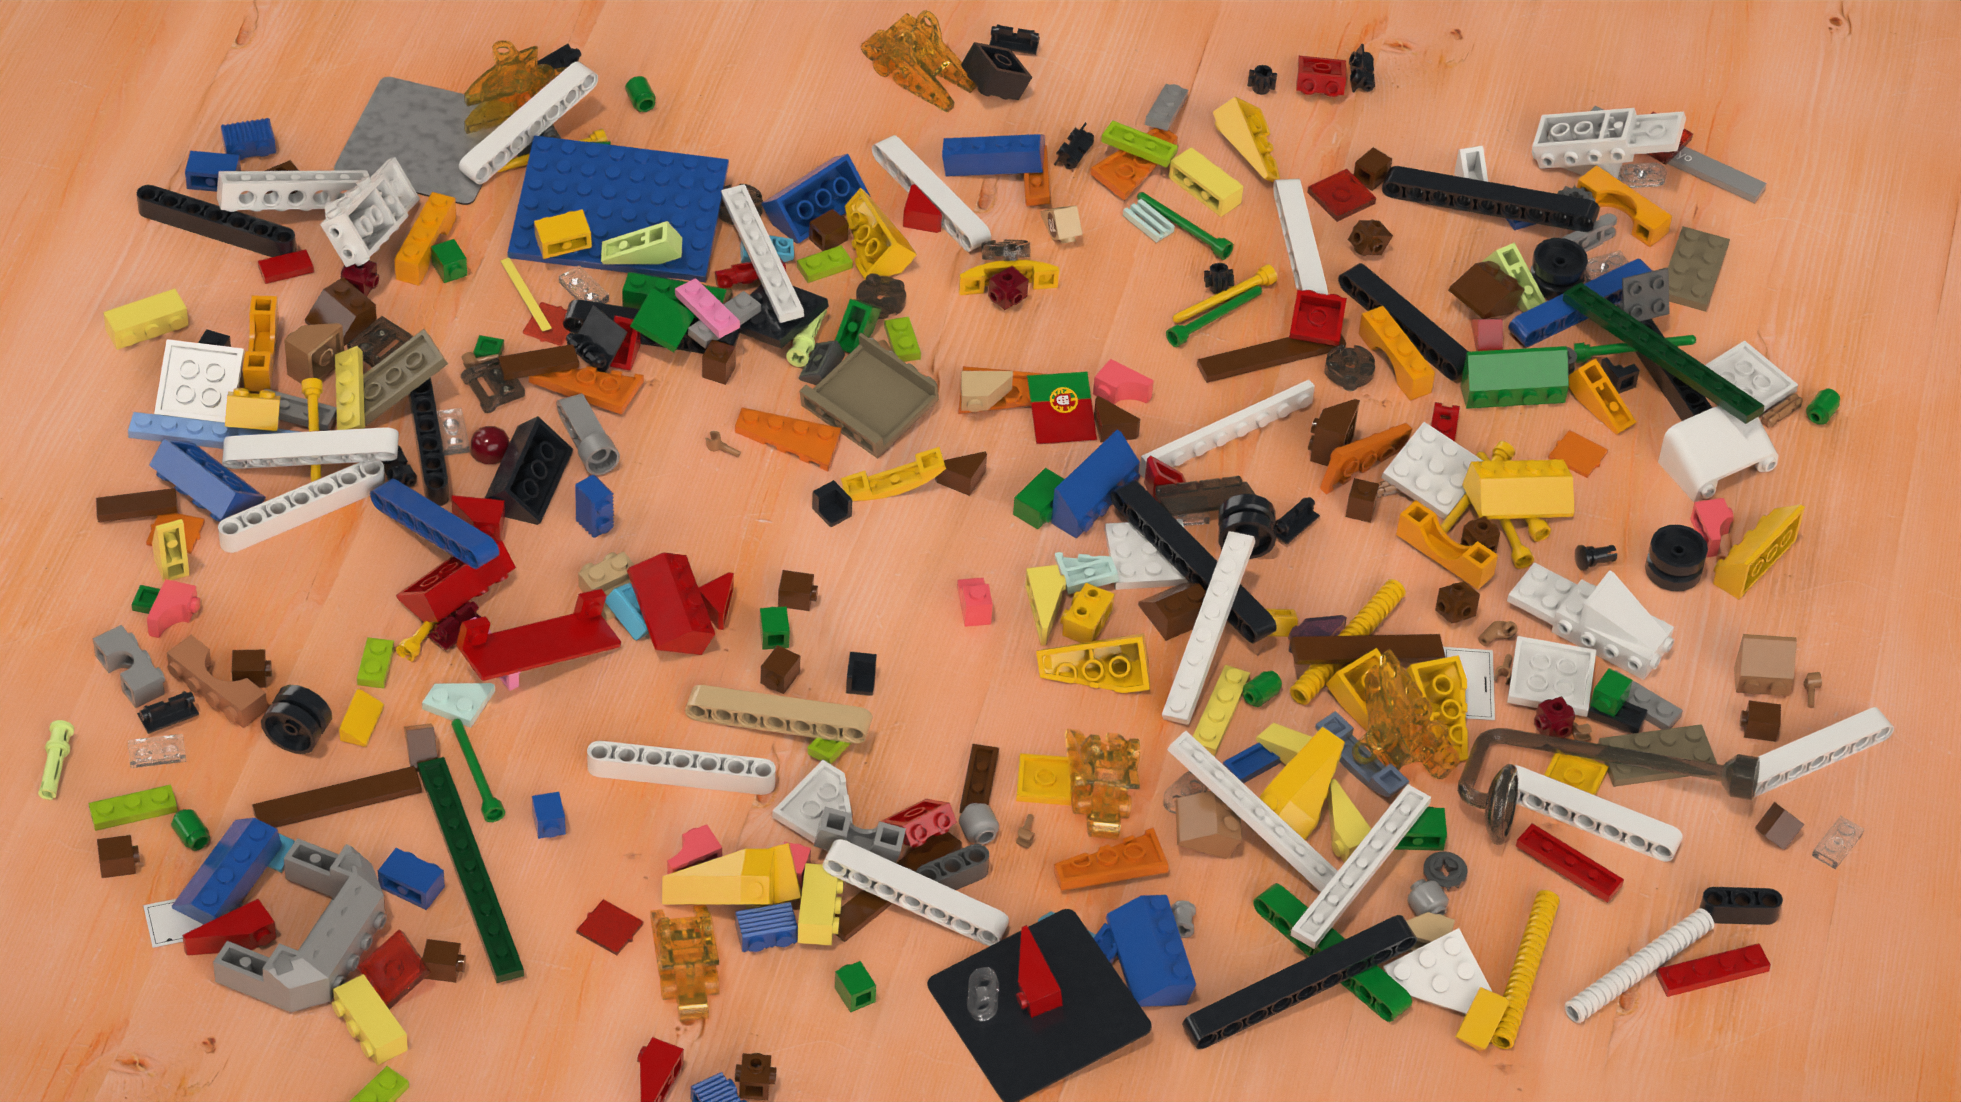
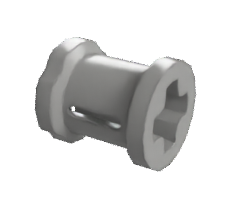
[1171,900,1196,938]

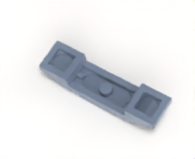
[1315,711,1410,797]

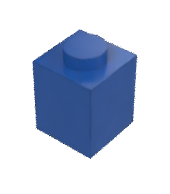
[532,792,566,839]

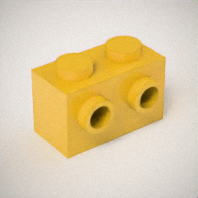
[534,209,592,259]
[225,388,281,431]
[1060,583,1115,643]

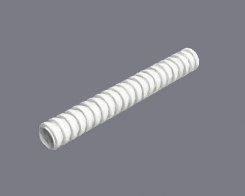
[1565,908,1714,1023]

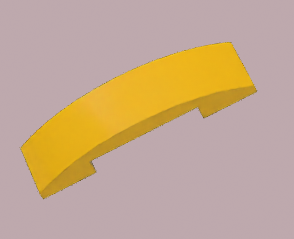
[959,260,1059,295]
[841,446,946,501]

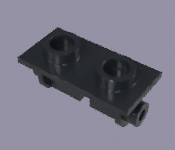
[989,24,1040,55]
[530,44,581,86]
[1349,44,1375,93]
[1054,122,1094,169]
[381,445,417,487]
[1275,497,1320,545]
[137,691,199,734]

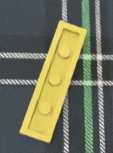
[335,346,365,430]
[1193,665,1250,756]

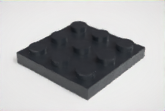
[739,284,829,349]

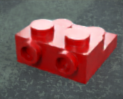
[1296,55,1346,97]
[1289,290,1347,346]
[880,799,957,848]

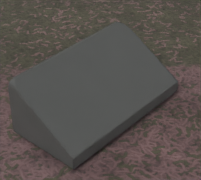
[799,340,845,385]

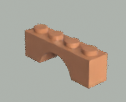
[167,635,267,728]

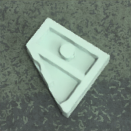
[1055,552,1119,594]
[422,683,495,728]

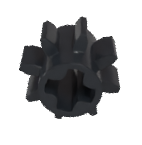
[1247,65,1277,95]
[1204,263,1234,294]

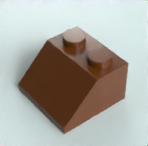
[1448,261,1525,319]
[305,277,377,346]
[1308,399,1360,466]
[1138,583,1206,641]

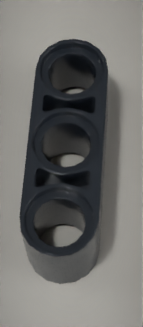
[1699,887,1783,925]

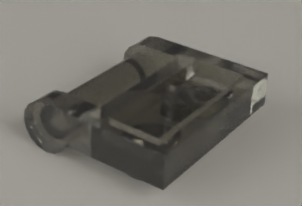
[347,316,413,368]
[461,357,525,413]

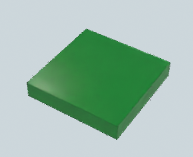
[630,288,695,353]

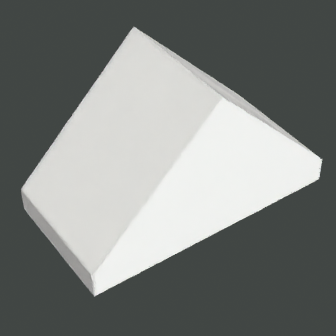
[1454,146,1488,182]

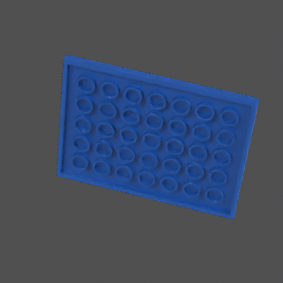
[507,135,729,283]

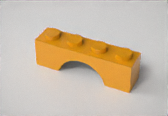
[1577,165,1672,247]
[395,192,456,286]
[243,295,279,391]
[1358,306,1435,401]
[1396,500,1498,590]

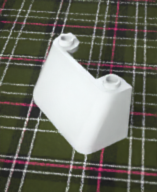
[1658,406,1778,502]

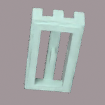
[1123,199,1175,243]

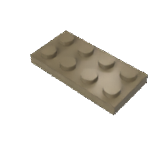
[1668,226,1730,312]
[363,329,448,426]
[1598,724,1718,787]

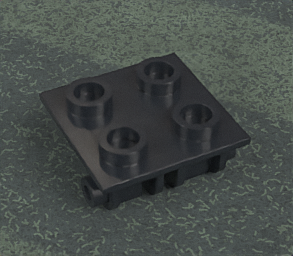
[566,305,628,373]

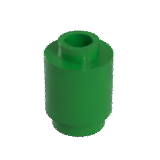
[625,76,656,112]
[1806,388,1840,425]
[1243,671,1282,707]
[171,809,210,851]

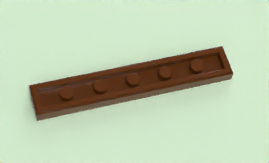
[1197,334,1346,383]
[1290,634,1446,665]
[252,766,422,828]
[835,832,962,942]

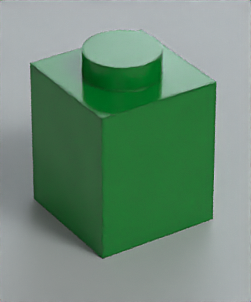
[431,239,467,283]
[759,606,790,650]
[1590,668,1633,717]
[834,961,876,1013]

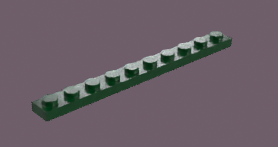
[1563,283,1765,424]
[417,757,524,983]

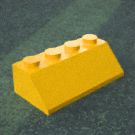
[1462,459,1574,519]
[1713,504,1805,600]

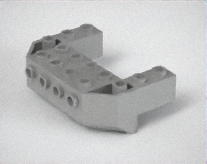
[213,838,387,1012]

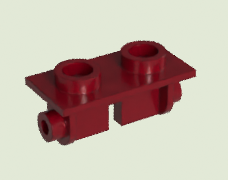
[427,601,481,651]

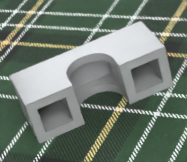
[93,625,165,708]
[814,806,906,863]

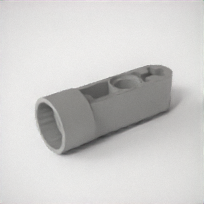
[556,393,620,475]

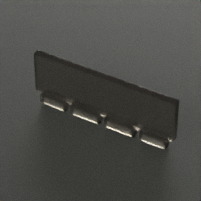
[1155,476,1256,516]

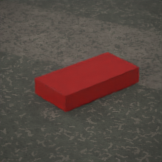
[258,249,314,284]

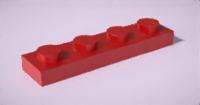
[1516,823,1624,903]
[1656,943,1771,997]

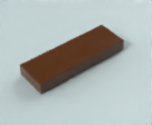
[498,344,579,381]
[96,488,178,522]
[959,744,999,813]

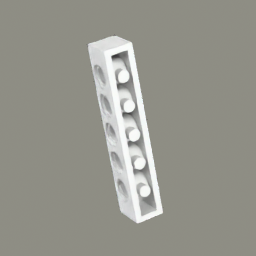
[217,170,370,212]

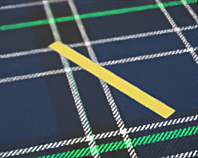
[500,258,552,332]

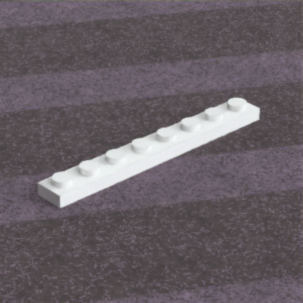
[721,184,804,323]
[1139,380,1315,479]
[1162,531,1255,725]
[1167,731,1338,892]
[1291,784,1431,949]

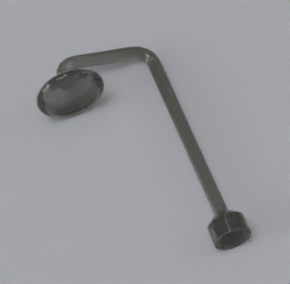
[1457,728,1760,845]

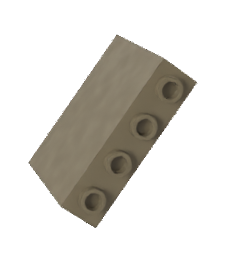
[799,333,939,459]

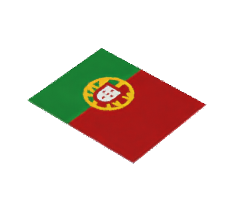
[1027,372,1097,444]

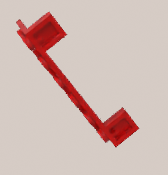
[456,589,621,681]

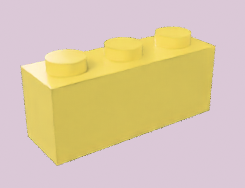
[1169,147,1243,217]
[103,289,189,350]
[798,863,844,945]
[332,974,408,1066]

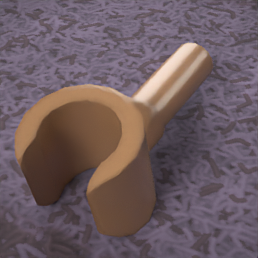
[462,352,499,372]
[705,431,741,457]
[1494,654,1512,684]
[1804,672,1822,708]
[1572,722,1592,742]
[1016,814,1035,848]

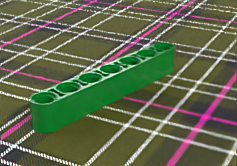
[1253,883,1413,1022]

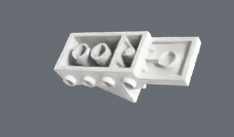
[1532,108,1686,179]
[320,157,420,267]
[1507,562,1674,680]

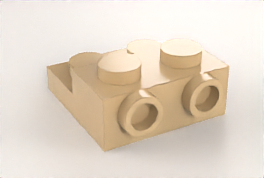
[578,552,634,621]

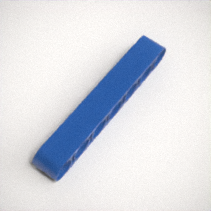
[1508,259,1653,347]
[370,479,500,569]

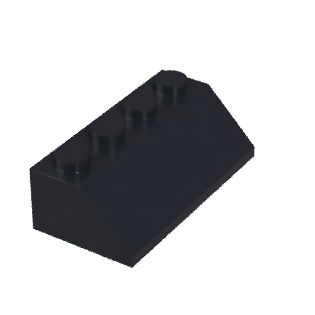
[485,416,573,525]

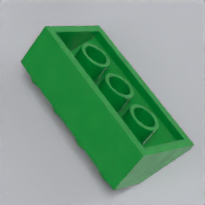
[622,272,732,319]
[1460,346,1569,409]

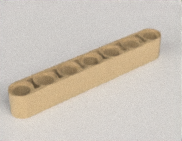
[685,685,873,744]

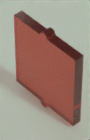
[523,302,571,346]
[576,899,644,956]

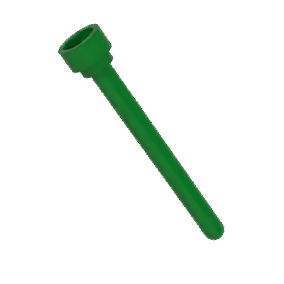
[1137,192,1234,260]
[1166,286,1262,347]
[1574,335,1696,363]
[451,719,505,822]

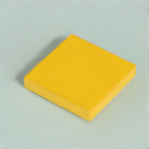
[1544,746,1609,796]
[1016,753,1074,806]
[746,843,802,909]

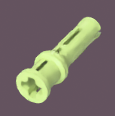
[786,309,827,367]
[38,720,75,800]

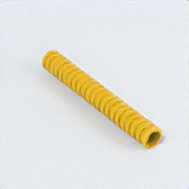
[1290,579,1406,705]
[1490,890,1560,1049]

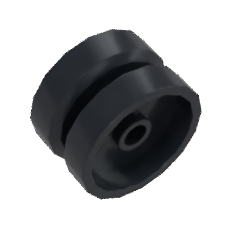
[1530,238,1588,300]
[1218,494,1276,559]
[1645,525,1708,591]
[261,685,332,754]

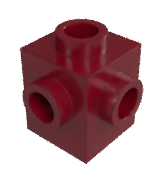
[340,260,380,297]
[988,266,1029,310]
[1534,696,1575,744]

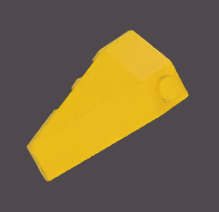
[1213,97,1280,183]
[845,188,917,281]
[1036,633,1150,693]
[1326,648,1419,762]
[1400,655,1468,765]
[1259,726,1345,841]
[662,848,775,905]

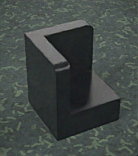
[1601,357,1640,394]
[812,480,852,527]
[846,652,877,696]

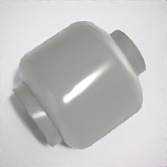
[959,803,999,845]
[1407,879,1449,916]

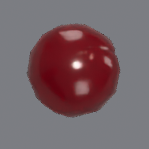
[470,426,510,464]

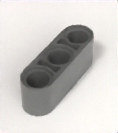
[916,844,989,890]

